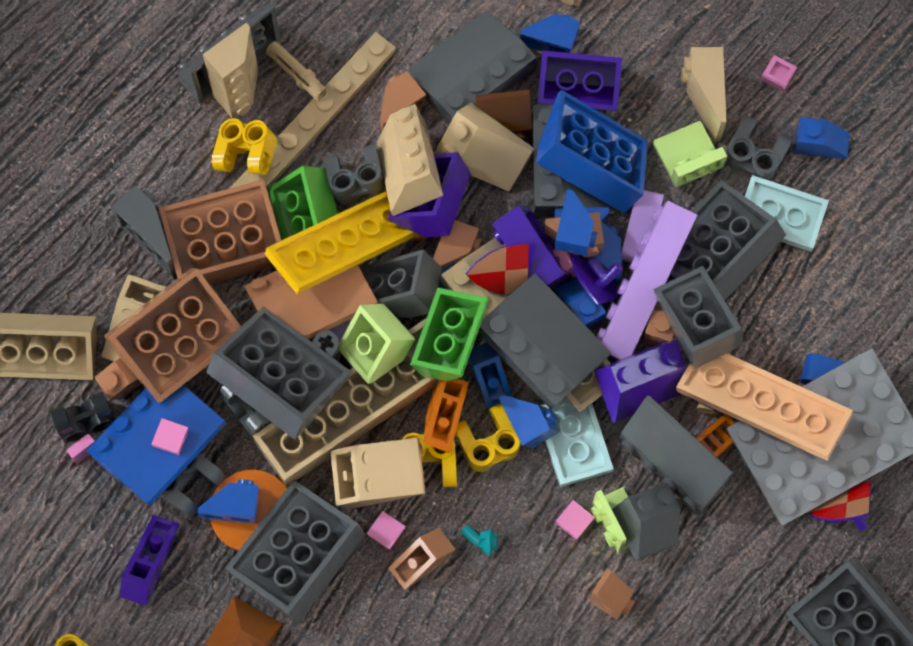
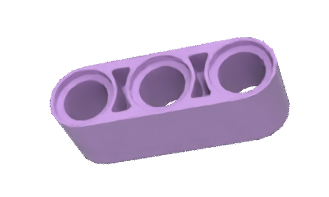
[621,190,664,264]

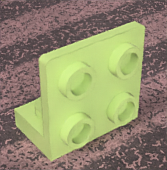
[653,121,727,188]
[591,487,629,552]

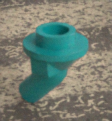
[461,525,498,556]

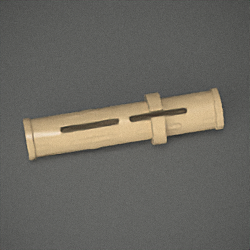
[266,41,329,102]

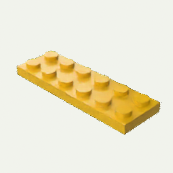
[265,191,419,294]

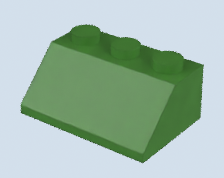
[268,166,338,241]
[410,288,489,381]

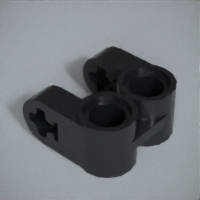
[50,391,115,443]

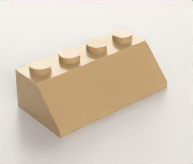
[203,22,258,119]
[377,104,443,216]
[0,313,97,380]

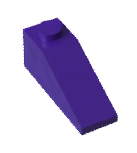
[120,515,179,606]

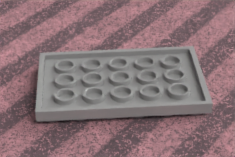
[726,348,913,526]

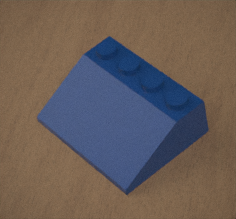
[536,90,648,213]
[86,385,227,506]

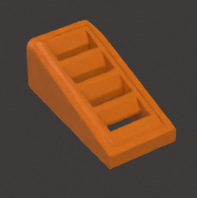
[696,414,736,458]

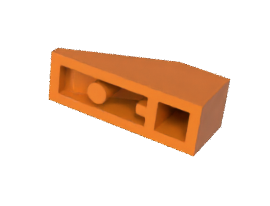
[423,379,469,453]

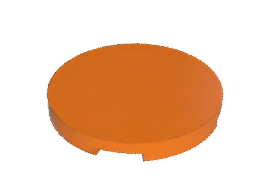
[210,470,287,552]

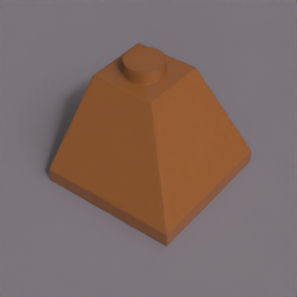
[205,596,283,646]

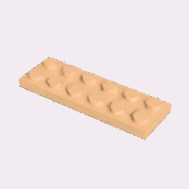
[676,353,853,461]

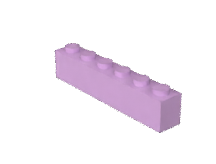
[596,201,697,361]

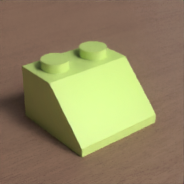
[339,304,415,384]

